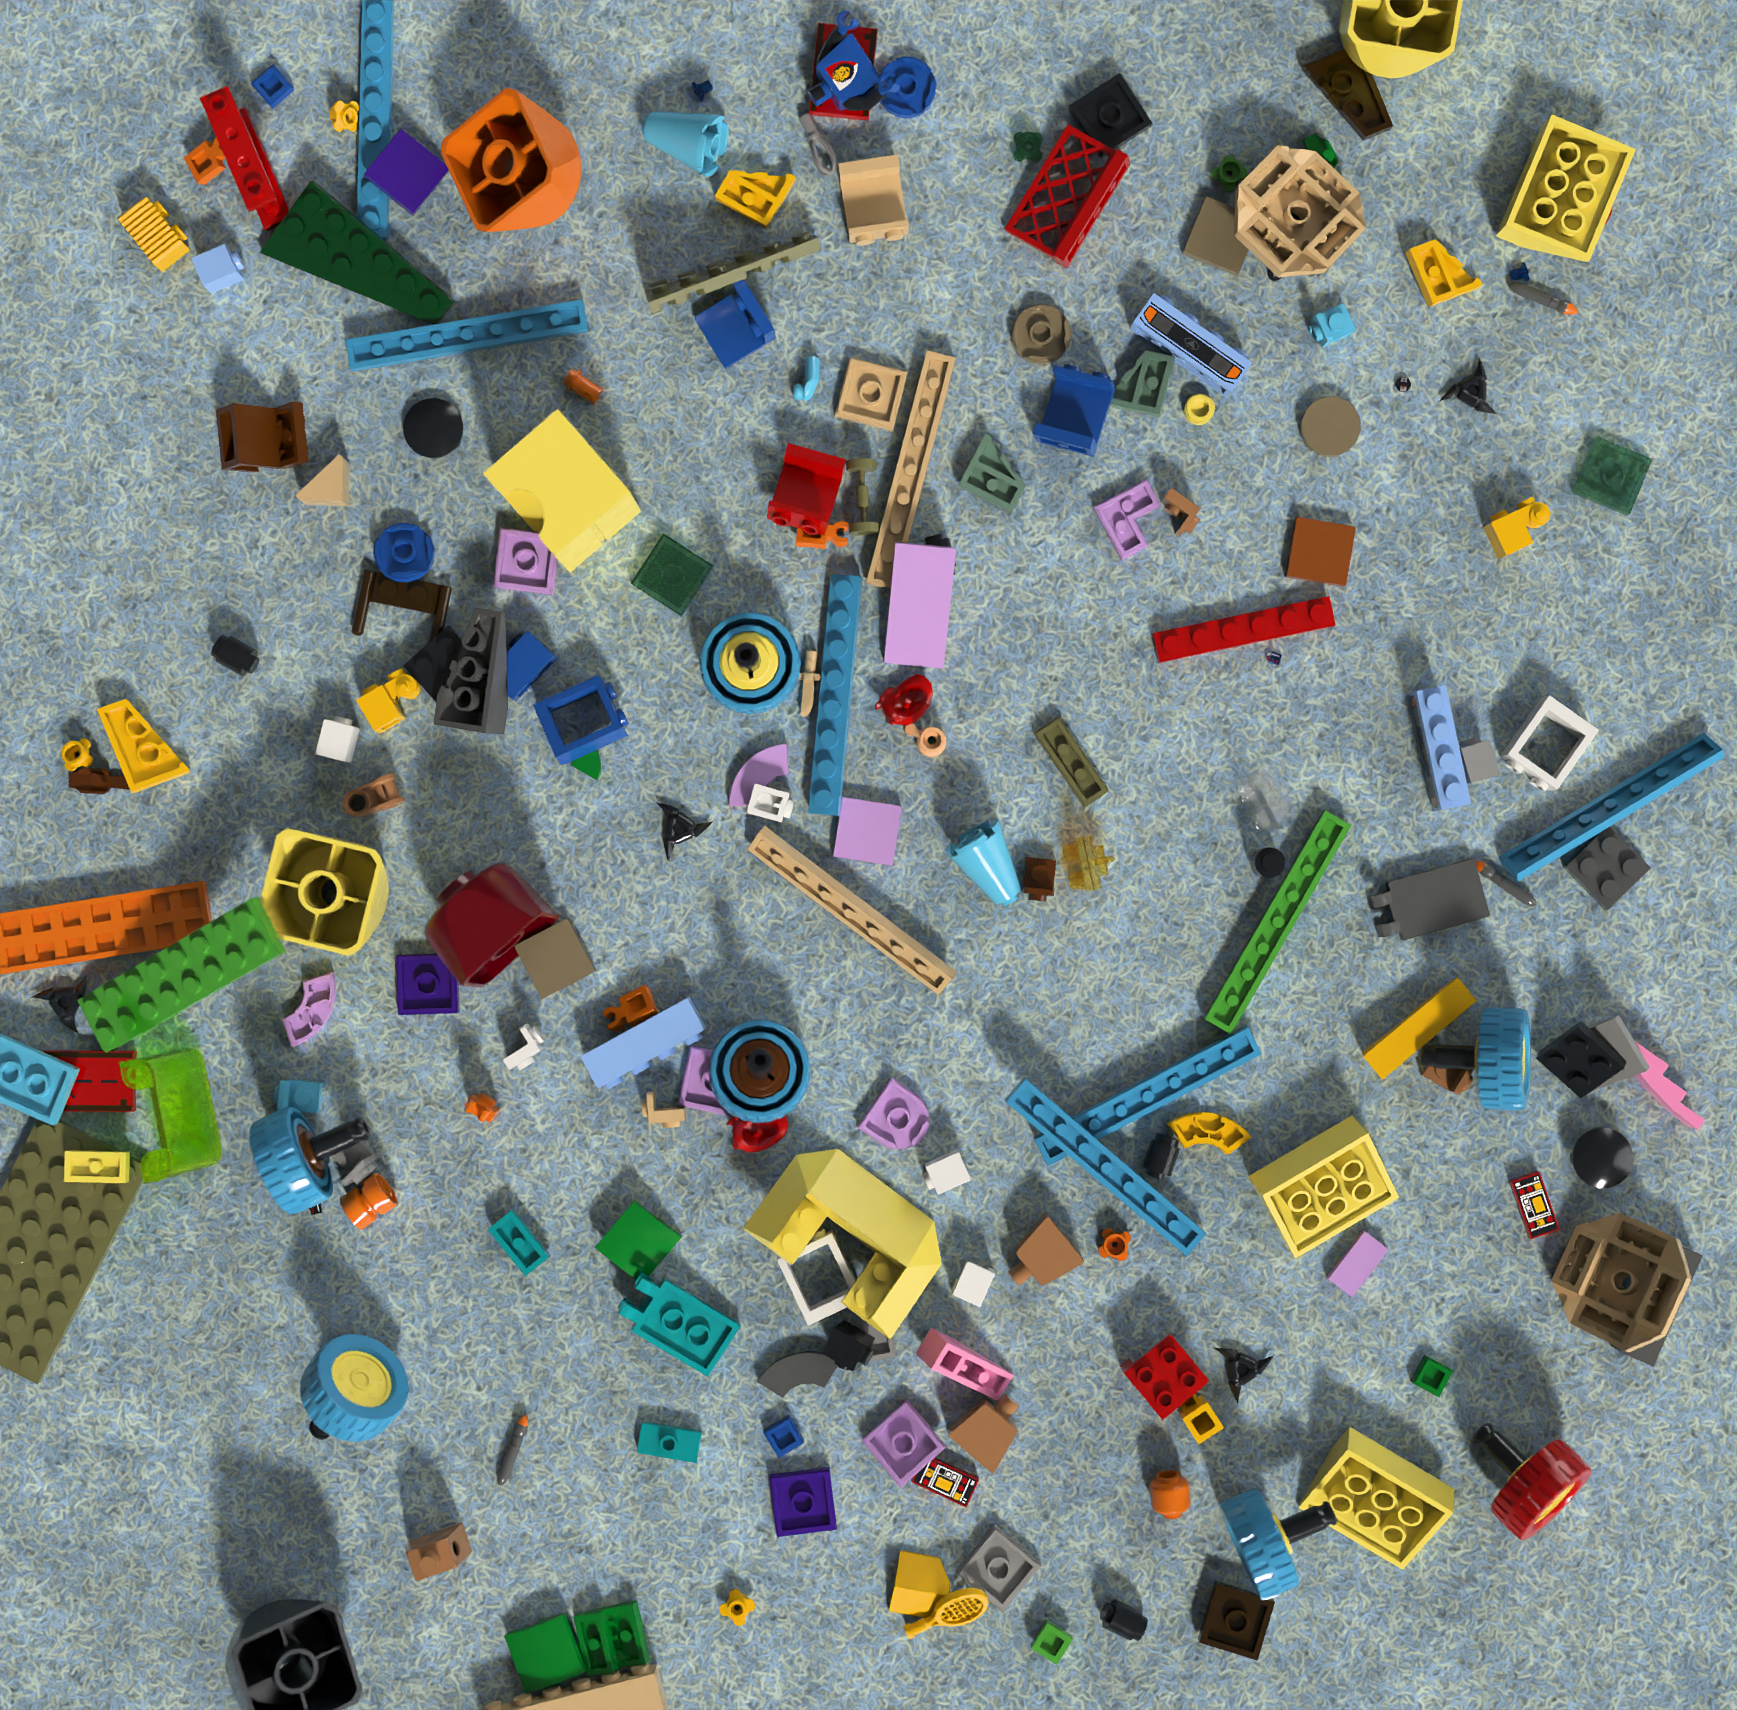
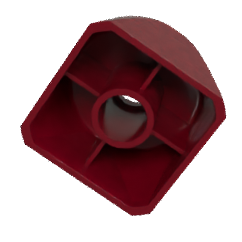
[424,862,560,988]

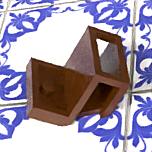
[216,401,308,472]

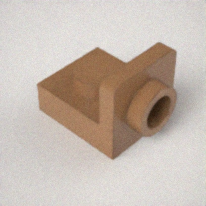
[1161,488,1201,537]
[1420,1066,1473,1095]

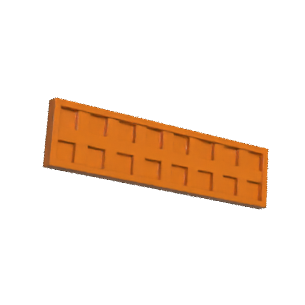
[0,881,212,975]

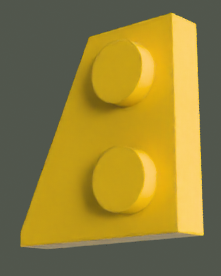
[715,170,796,229]
[1405,239,1483,308]

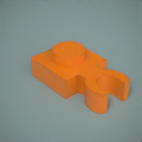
[184,137,226,185]
[796,521,849,549]
[602,984,659,1032]
[464,1093,500,1123]

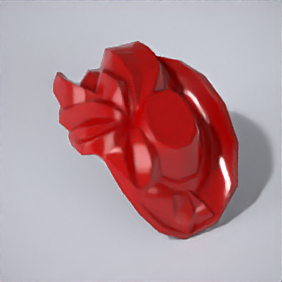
[874,674,933,726]
[726,1115,789,1153]

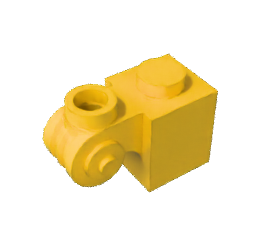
[1483,497,1551,559]
[356,668,421,733]
[1177,1393,1224,1444]

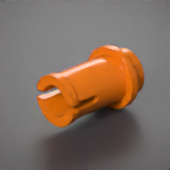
[563,369,603,405]

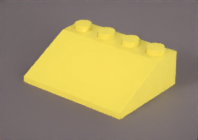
[1496,115,1636,262]
[1248,1115,1399,1259]
[1298,1427,1454,1570]

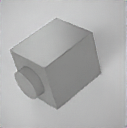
[1460,737,1500,784]

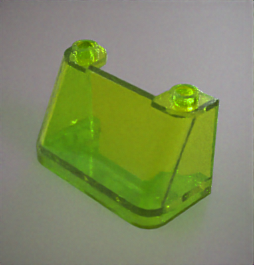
[119,1048,222,1184]

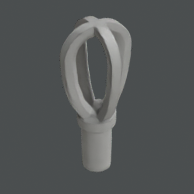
[799,113,838,176]

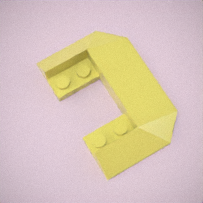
[742,1149,942,1339]

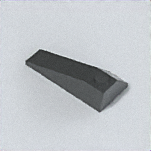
[433,608,508,734]

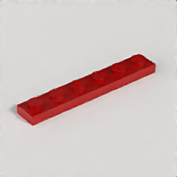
[1152,596,1336,663]

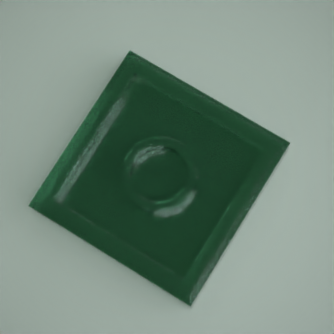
[1572,436,1652,516]
[631,533,714,617]

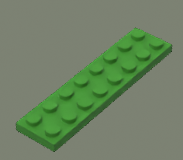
[77,896,286,1053]

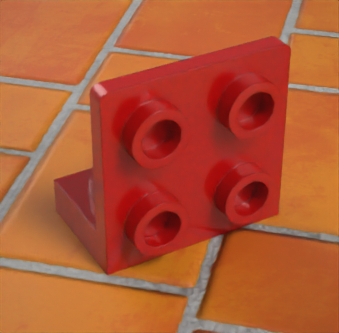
[1120,1334,1208,1420]

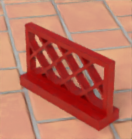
[1004,124,1131,269]

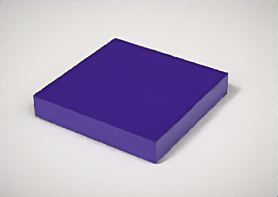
[364,128,449,216]
[396,953,460,1015]
[769,1467,837,1537]

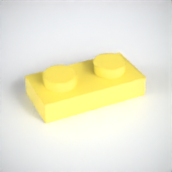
[64,1150,130,1183]

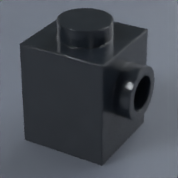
[822,1320,875,1371]

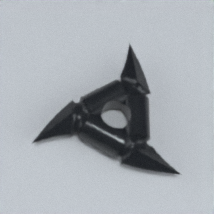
[1439,357,1498,414]
[656,802,713,861]
[31,974,87,1034]
[1214,1348,1274,1403]

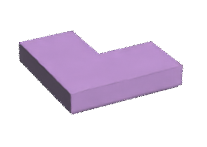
[1093,479,1161,561]

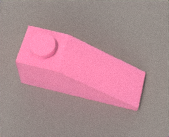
[916,1328,1014,1401]

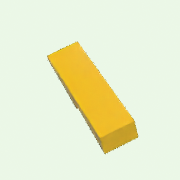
[1362,976,1477,1080]

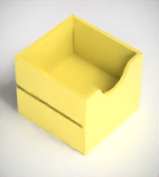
[483,409,641,572]

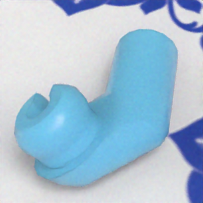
[794,356,820,401]

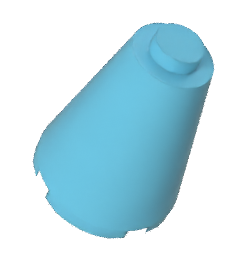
[641,112,729,177]
[945,819,1021,906]

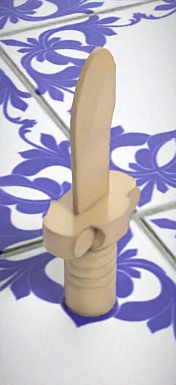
[798,651,821,717]

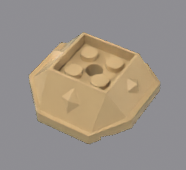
[1234,145,1367,277]
[1551,1213,1691,1352]

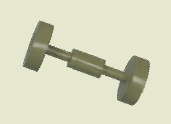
[846,458,879,536]

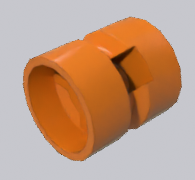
[340,1173,398,1230]

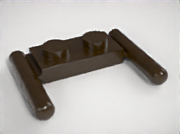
[351,570,452,642]

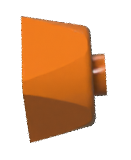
[440,88,582,232]

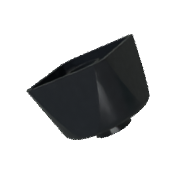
[225,1599,363,1710]

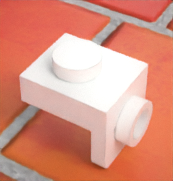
[503,1024,544,1071]

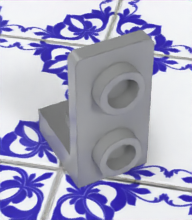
[332,1140,379,1186]

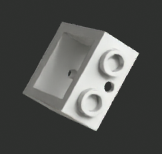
[1500,695,1599,792]
[777,1228,856,1326]

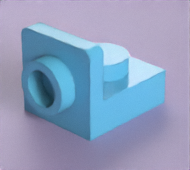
[1309,303,1356,348]
[274,1079,323,1113]

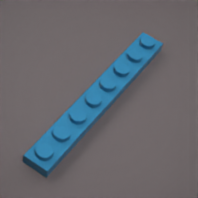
[357,0,394,241]
[345,299,589,372]
[808,574,863,816]
[1499,733,1724,882]
[1033,1026,1262,1166]
[1004,1077,1207,1256]

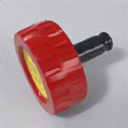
[1473,1423,1591,1540]

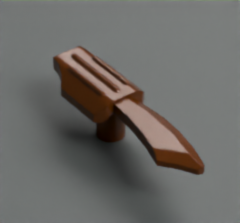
[69,768,159,794]

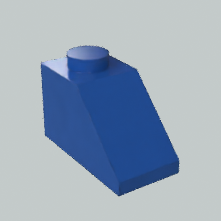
[507,631,558,702]

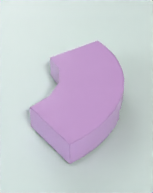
[729,744,789,807]
[282,972,336,1047]

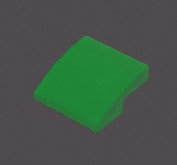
[595,1200,682,1279]
[573,1600,651,1676]
[504,1613,586,1693]

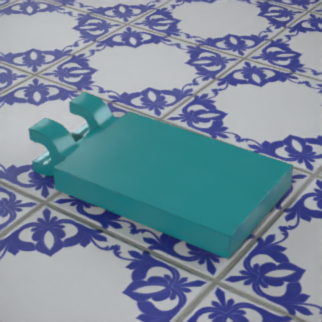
[618,1272,741,1377]

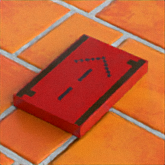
[809,23,878,121]
[43,1050,137,1112]

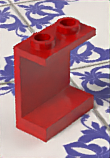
[767,443,846,535]

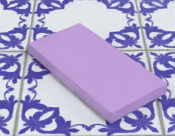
[884,542,956,669]

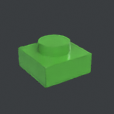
[1030,1619,1073,1665]

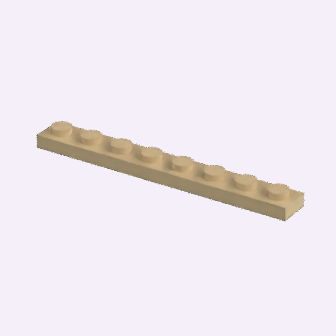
[866,350,956,590]
[747,825,957,995]

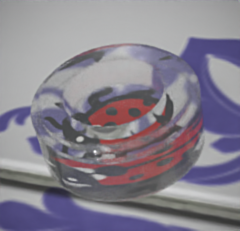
[1450,696,1478,727]

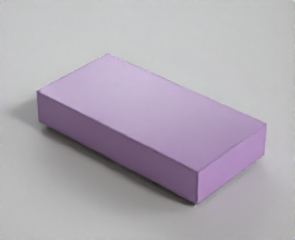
[1326,1230,1389,1297]

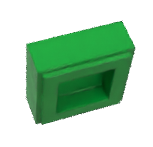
[1410,1354,1453,1397]

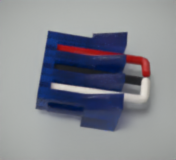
[1266,651,1282,665]

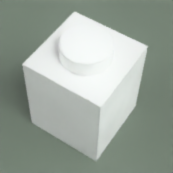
[315,716,360,763]
[922,1149,971,1195]

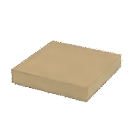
[835,357,908,431]

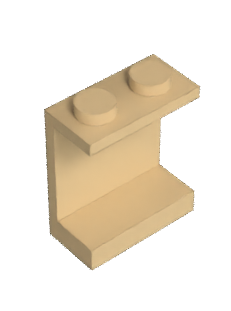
[838,154,909,246]

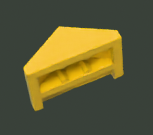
[889,1550,951,1618]

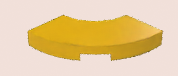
[1166,1112,1252,1155]

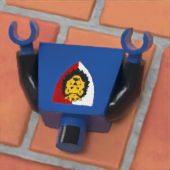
[807,11,900,111]

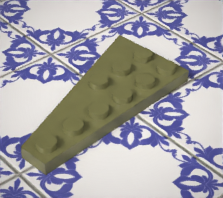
[645,232,821,314]

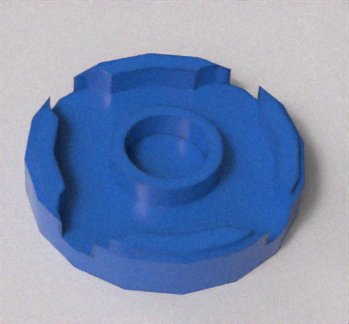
[880,56,936,119]
[373,523,435,583]

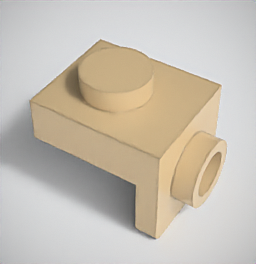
[642,1091,687,1128]

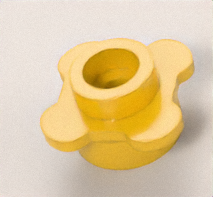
[330,100,359,132]
[61,738,93,771]
[719,1589,755,1626]

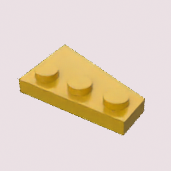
[97,699,190,794]

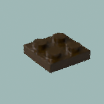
[1198,1581,1275,1661]

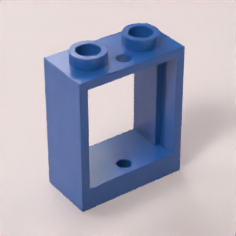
[533,675,629,765]

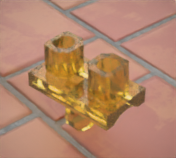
[1062,835,1115,892]

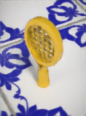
[904,1588,989,1639]

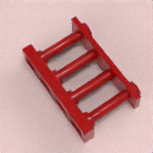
[199,86,290,231]

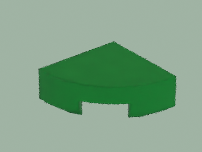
[571,750,602,781]

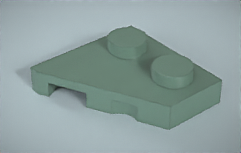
[1110,350,1175,417]
[958,433,1026,514]

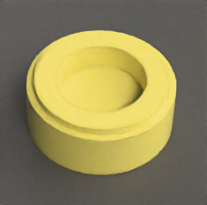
[1183,393,1215,425]

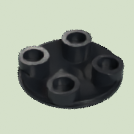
[403,398,463,458]
[1570,1127,1633,1188]

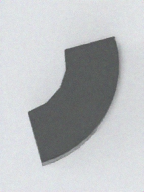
[757,1351,837,1398]

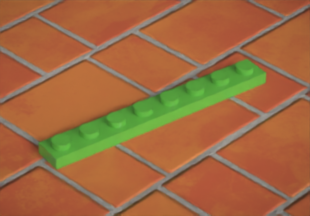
[1203,810,1351,1034]

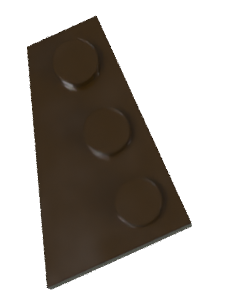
[1302,49,1393,141]

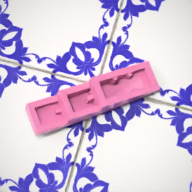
[1634,1042,1705,1130]

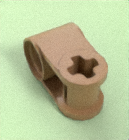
[343,773,405,818]

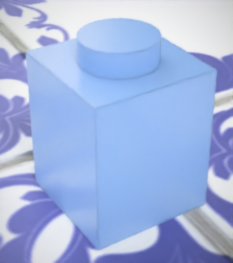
[191,244,244,293]

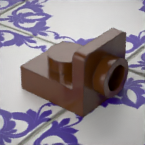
[1022,857,1057,902]

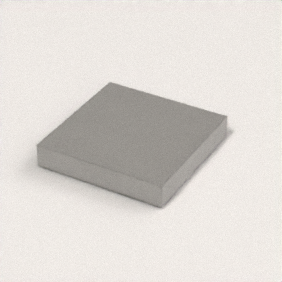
[1587,1014,1650,1090]
[956,1524,1042,1612]

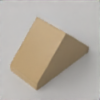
[295,454,350,506]

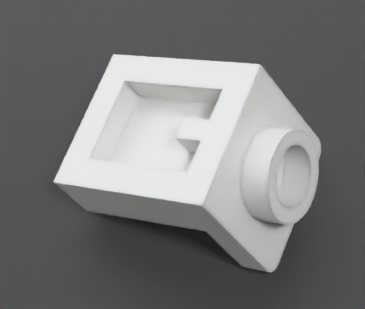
[746,784,794,823]

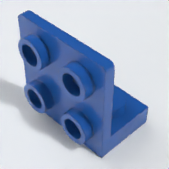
[695,279,776,368]

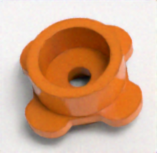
[1098,1228,1131,1261]

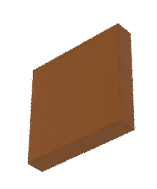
[1285,517,1356,587]

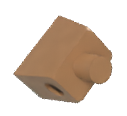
[1008,1213,1085,1286]
[947,1394,1019,1474]
[406,1523,472,1581]

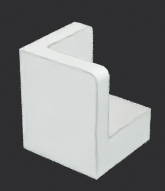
[951,1261,995,1307]

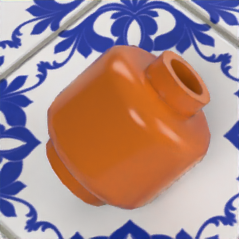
[1149,1470,1191,1519]

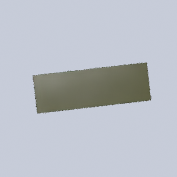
[1034,717,1109,808]

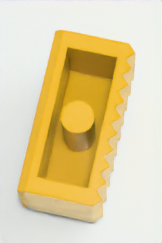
[117,196,190,272]

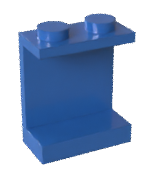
[1033,364,1115,457]

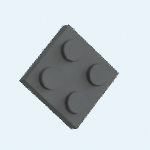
[1563,826,1651,910]

